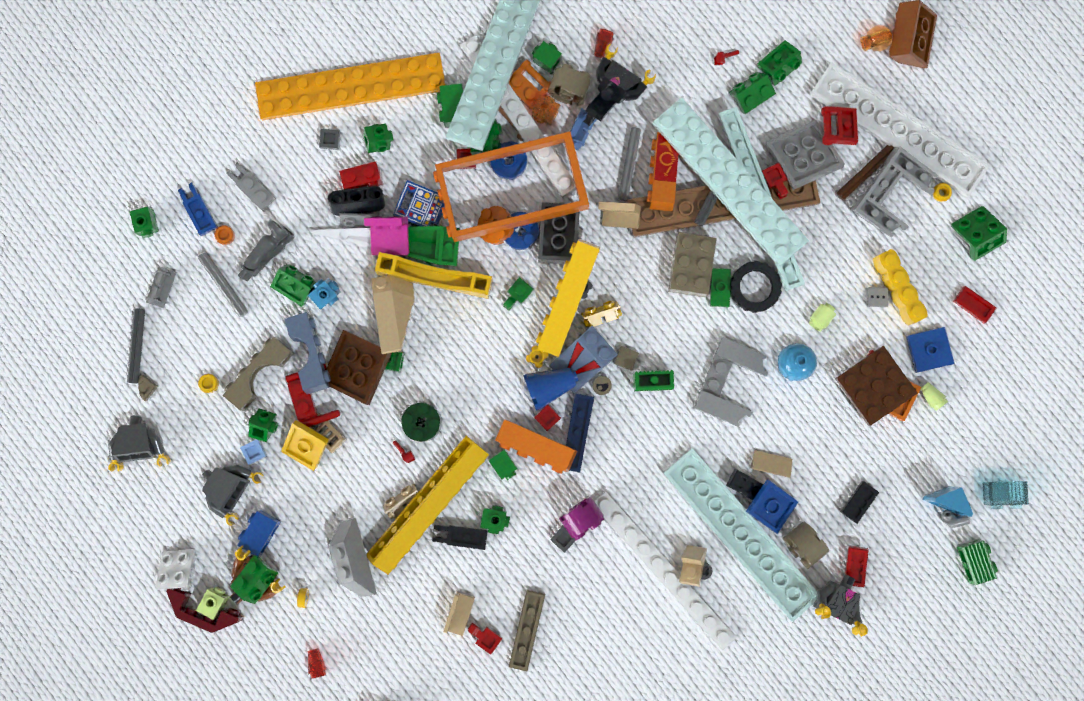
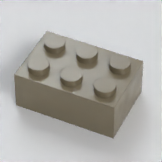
[668,232,717,298]

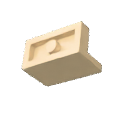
[598,202,641,229]
[443,592,475,636]

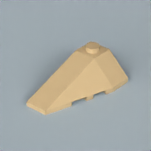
[371,275,415,354]

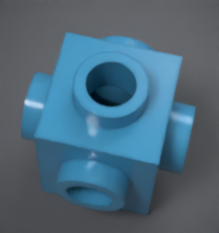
[308,278,341,310]

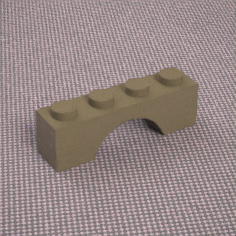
[222,337,295,411]

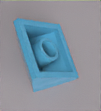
[922,486,973,517]

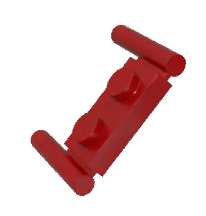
[285,364,341,427]

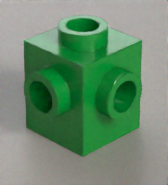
[363,123,393,153]
[248,408,278,443]
[480,505,510,534]

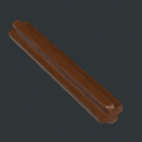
[836,145,894,200]

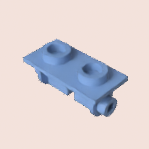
[570,108,597,151]

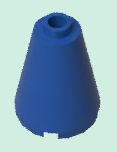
[523,368,579,411]

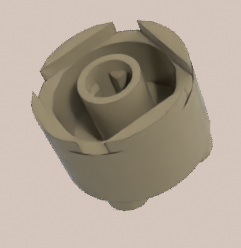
[548,64,591,106]
[782,521,829,569]

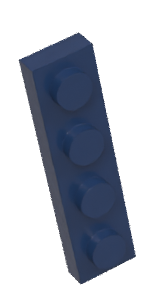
[565,393,594,473]

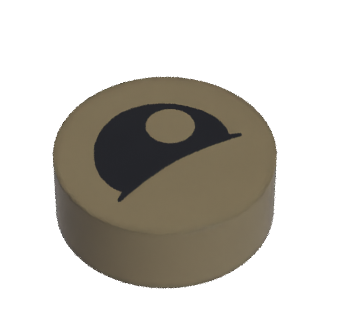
[592,376,612,395]

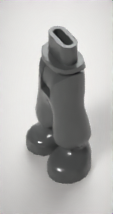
[238,219,295,282]

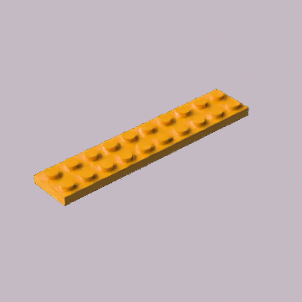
[255,52,445,121]

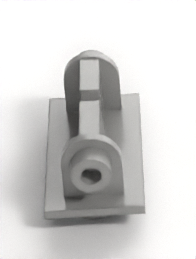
[339,211,380,228]
[146,267,176,308]

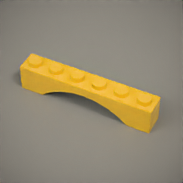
[375,252,493,299]

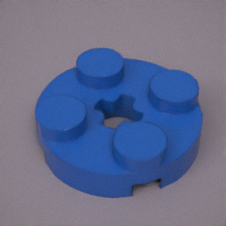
[490,141,527,180]
[504,212,539,250]

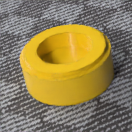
[198,374,219,393]
[297,588,309,608]

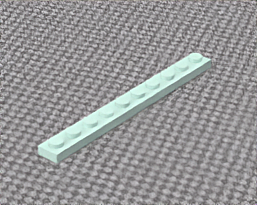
[718,107,805,291]

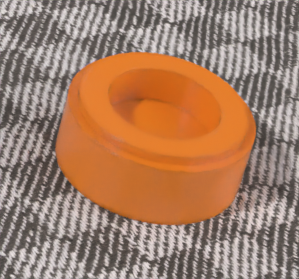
[214,225,235,245]

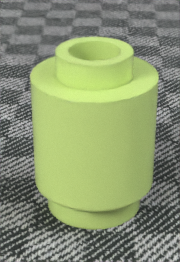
[808,303,836,332]

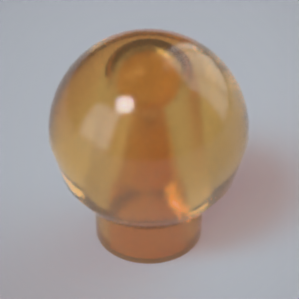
[860,25,892,52]

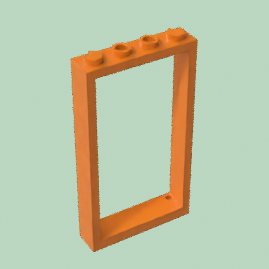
[433,131,589,242]

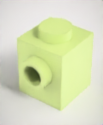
[196,587,230,620]

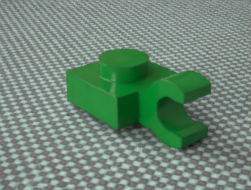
[503,277,534,311]

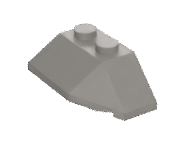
[328,518,377,597]

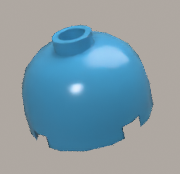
[778,343,817,381]

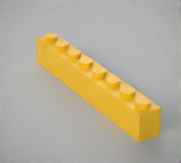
[366,435,489,575]

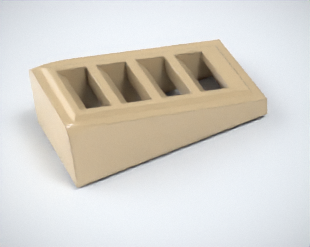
[309,413,347,453]

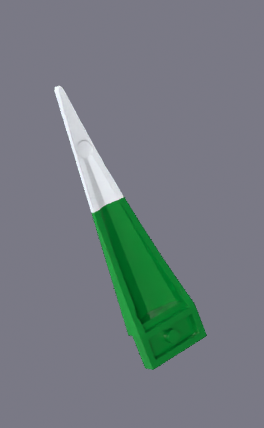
[310,225,461,266]

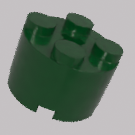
[401,403,442,442]

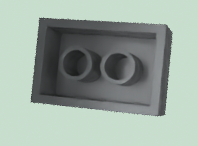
[538,202,580,264]

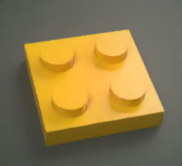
[281,420,329,471]

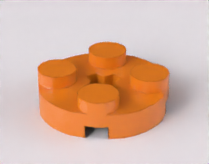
[477,206,514,245]

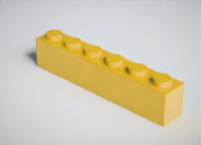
[536,239,601,357]

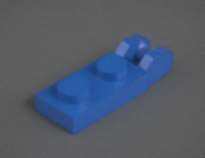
[178,182,218,237]

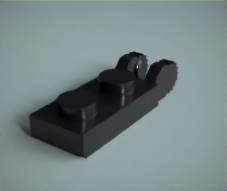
[432,525,488,550]

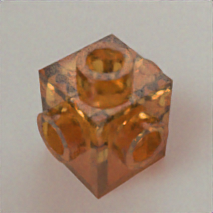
[530,95,560,126]

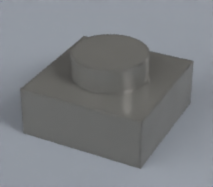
[319,129,341,150]
[550,525,576,553]

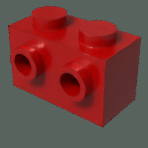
[339,161,384,190]

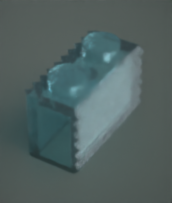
[982,481,1029,509]

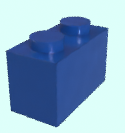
[237,510,281,556]

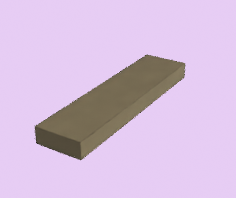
[509,589,546,672]

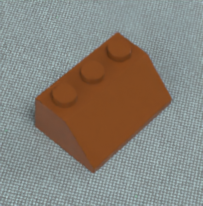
[889,0,937,69]

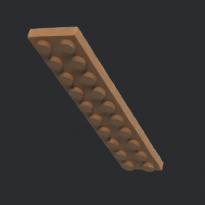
[626,180,820,238]

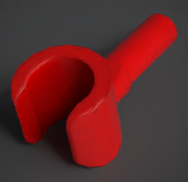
[714,50,739,66]
[393,440,415,463]

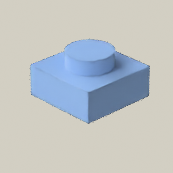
[240,439,267,465]

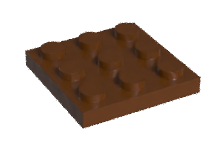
[326,330,392,405]
[835,345,918,426]

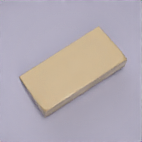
[751,450,793,478]

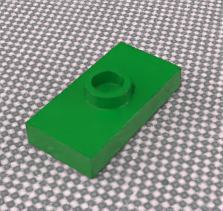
[710,268,731,308]

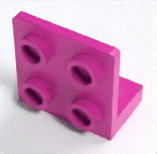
[364,216,409,255]

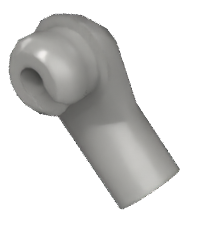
[940,510,970,528]

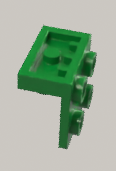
[951,206,1008,261]

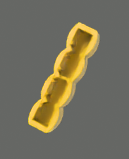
[873,249,928,326]

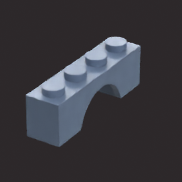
[284,312,331,395]

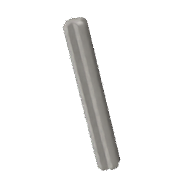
[618,127,641,201]
[198,252,248,317]

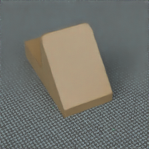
[679,545,707,587]

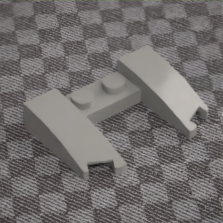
[850,147,937,237]
[693,337,768,427]

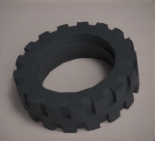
[730,261,782,313]

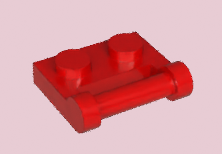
[821,106,858,145]

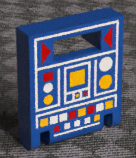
[393,180,445,226]

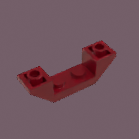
[166,588,244,633]

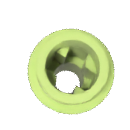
[920,382,948,411]

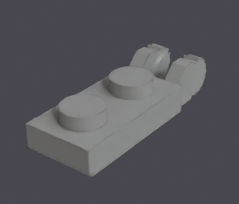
[226,162,276,211]

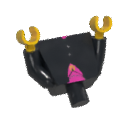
[596,44,656,104]

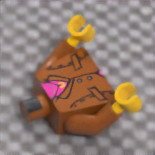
[230,546,286,604]

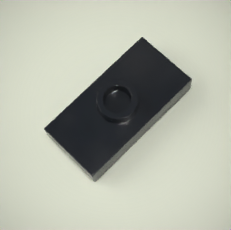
[726,469,763,501]
[840,481,879,524]

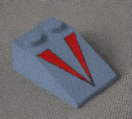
[549,326,618,394]

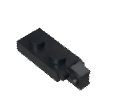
[583,92,617,126]

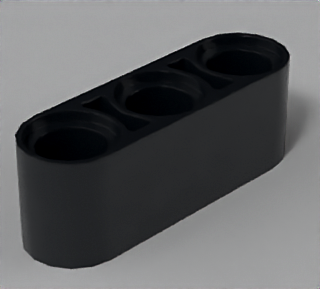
[327,186,385,216]

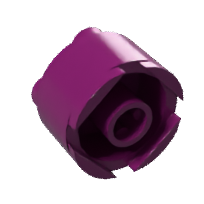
[559,496,604,541]

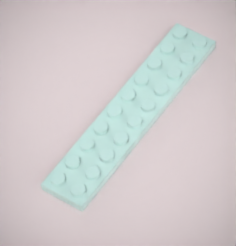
[446,0,540,151]
[652,97,809,267]
[663,448,817,623]

